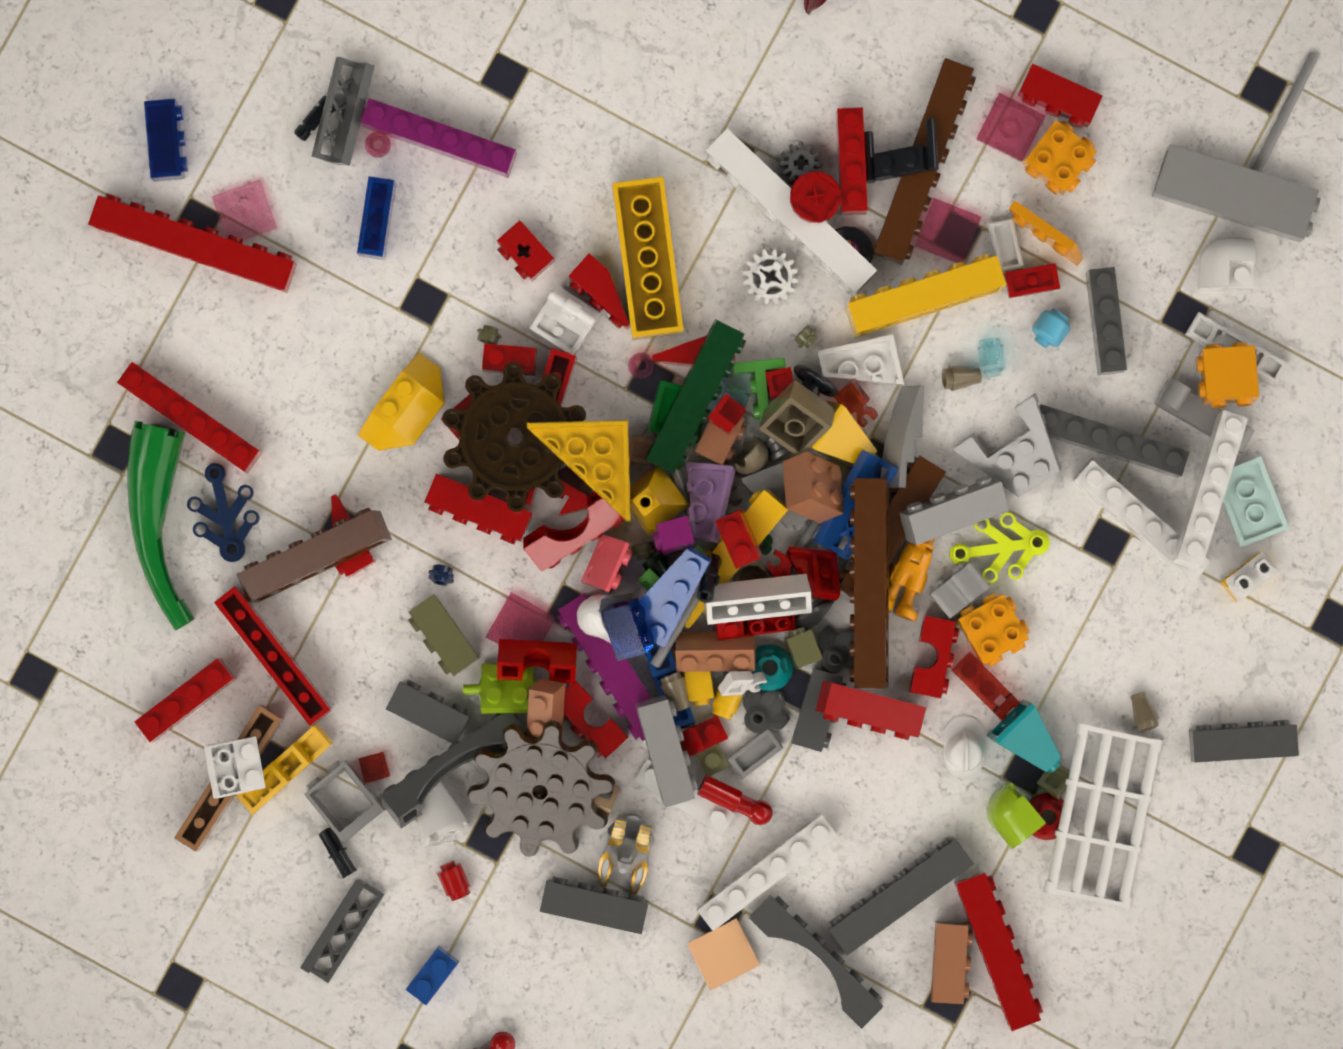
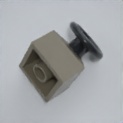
[759,365,839,455]

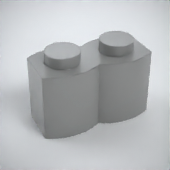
[929,562,990,619]

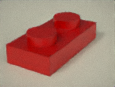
[1004,263,1060,299]

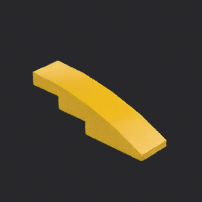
[235,724,334,815]

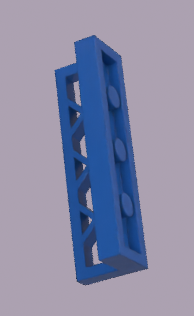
[813,450,898,560]

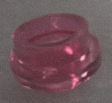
[365,132,391,158]
[628,353,654,379]

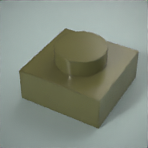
[695,743,730,776]
[1037,767,1069,800]

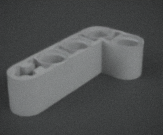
[1154,378,1255,453]

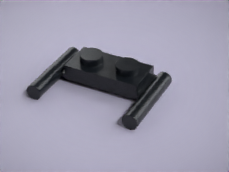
[864,119,939,183]

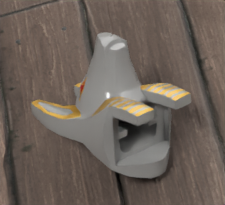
[598,813,654,894]

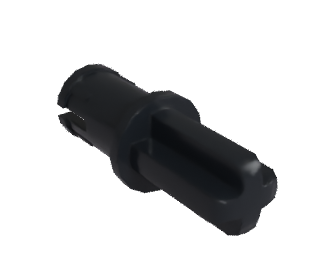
[319,827,357,879]

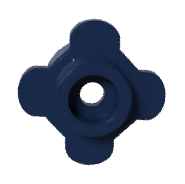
[428,564,454,586]

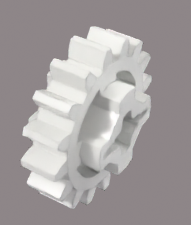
[743,249,798,306]

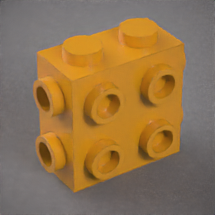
[1022,120,1097,195]
[1196,342,1259,408]
[957,592,1030,667]

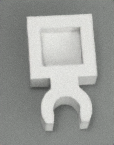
[718,670,767,696]

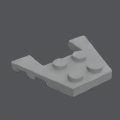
[953,393,1062,497]

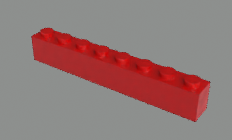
[88,193,297,293]

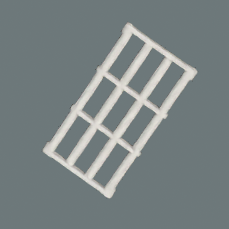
[1043,722,1163,910]

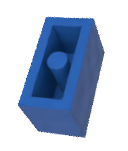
[406,946,460,1005]

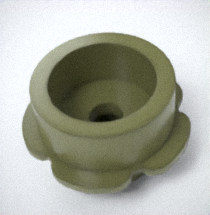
[477,325,502,344]
[794,325,818,348]
[632,542,656,561]

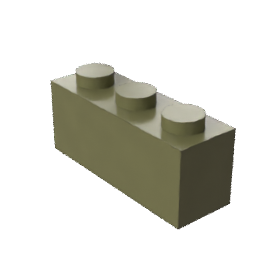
[408,594,480,676]
[784,627,823,669]

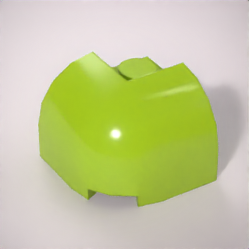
[987,781,1046,849]

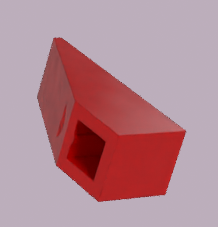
[568,253,630,329]
[714,615,795,641]

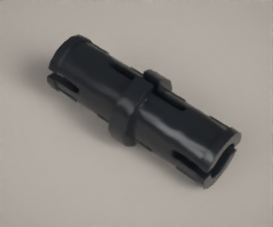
[697,554,722,603]

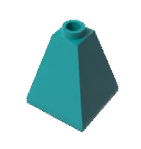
[986,699,1061,773]

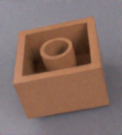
[783,451,844,523]

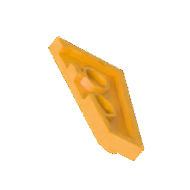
[1009,201,1083,266]

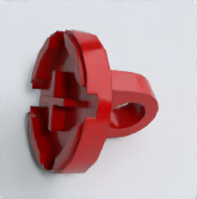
[790,171,841,223]

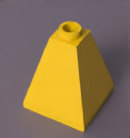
[810,400,878,464]
[630,465,690,537]

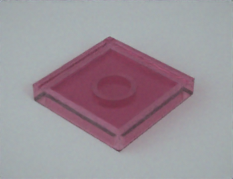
[976,93,1046,163]
[211,180,278,241]
[914,198,981,263]
[486,592,556,645]

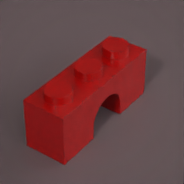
[909,616,959,698]
[497,639,577,684]
[563,680,629,759]

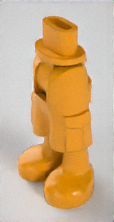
[889,539,935,622]

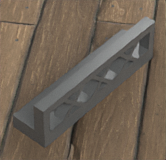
[311,57,375,166]
[300,878,385,983]

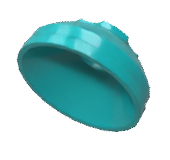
[751,644,793,691]

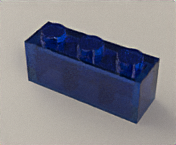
[144,98,188,182]
[357,176,396,260]

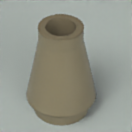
[942,366,982,391]
[660,672,690,712]
[1130,692,1160,732]

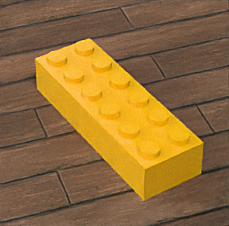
[612,176,684,340]
[845,253,1006,338]

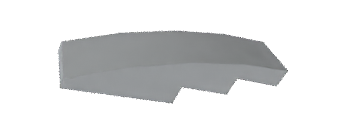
[880,385,924,488]

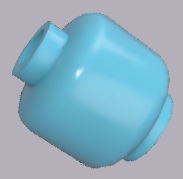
[1032,308,1070,348]

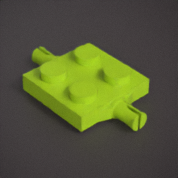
[463,663,536,714]

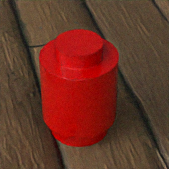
[437,860,471,901]

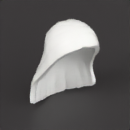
[577,593,641,653]

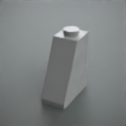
[741,462,810,531]

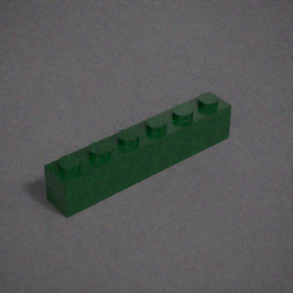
[645,319,746,474]

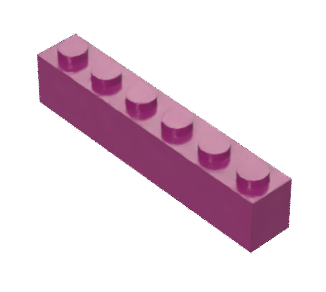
[360,98,517,178]
[652,516,695,556]
[557,593,652,742]

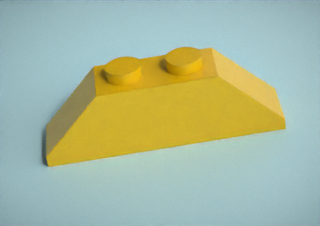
[358,353,445,451]

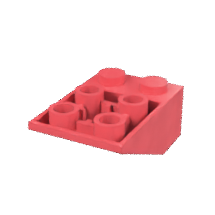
[581,534,633,594]

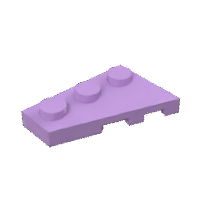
[685,462,736,543]

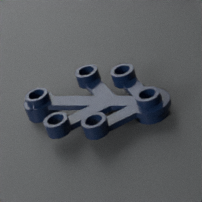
[187,463,260,562]

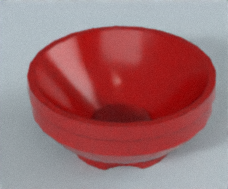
[1028,793,1064,840]

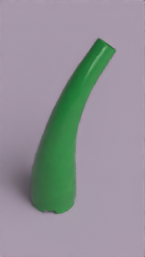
[127,420,195,631]

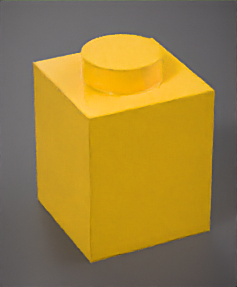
[684,671,714,706]

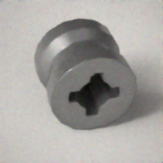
[764,438,791,461]

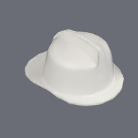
[943,715,985,778]

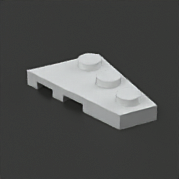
[817,334,905,385]

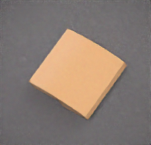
[686,918,760,990]

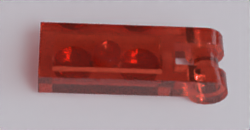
[951,652,1020,721]

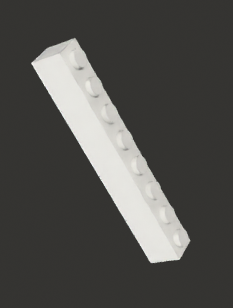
[706,128,877,296]

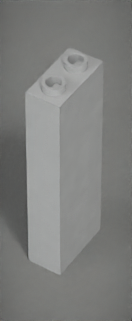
[1152,144,1321,242]

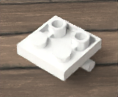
[529,285,601,355]
[204,736,265,798]

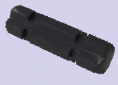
[294,95,326,141]

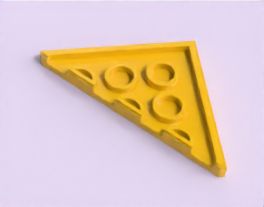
[527,420,631,521]

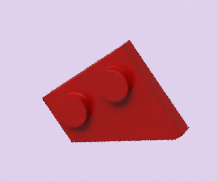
[786,546,840,601]

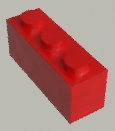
[1017,63,1103,128]

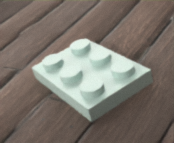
[1222,456,1289,548]

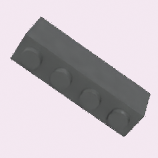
[1085,267,1127,375]
[1189,720,1299,763]
[540,876,649,934]

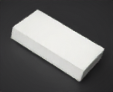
[987,218,1024,273]

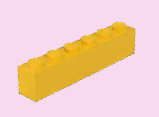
[685,487,788,629]

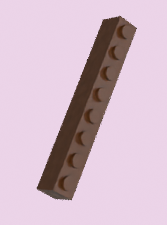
[873,58,976,265]
[850,478,889,689]

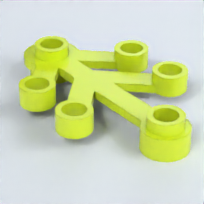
[949,513,1050,584]

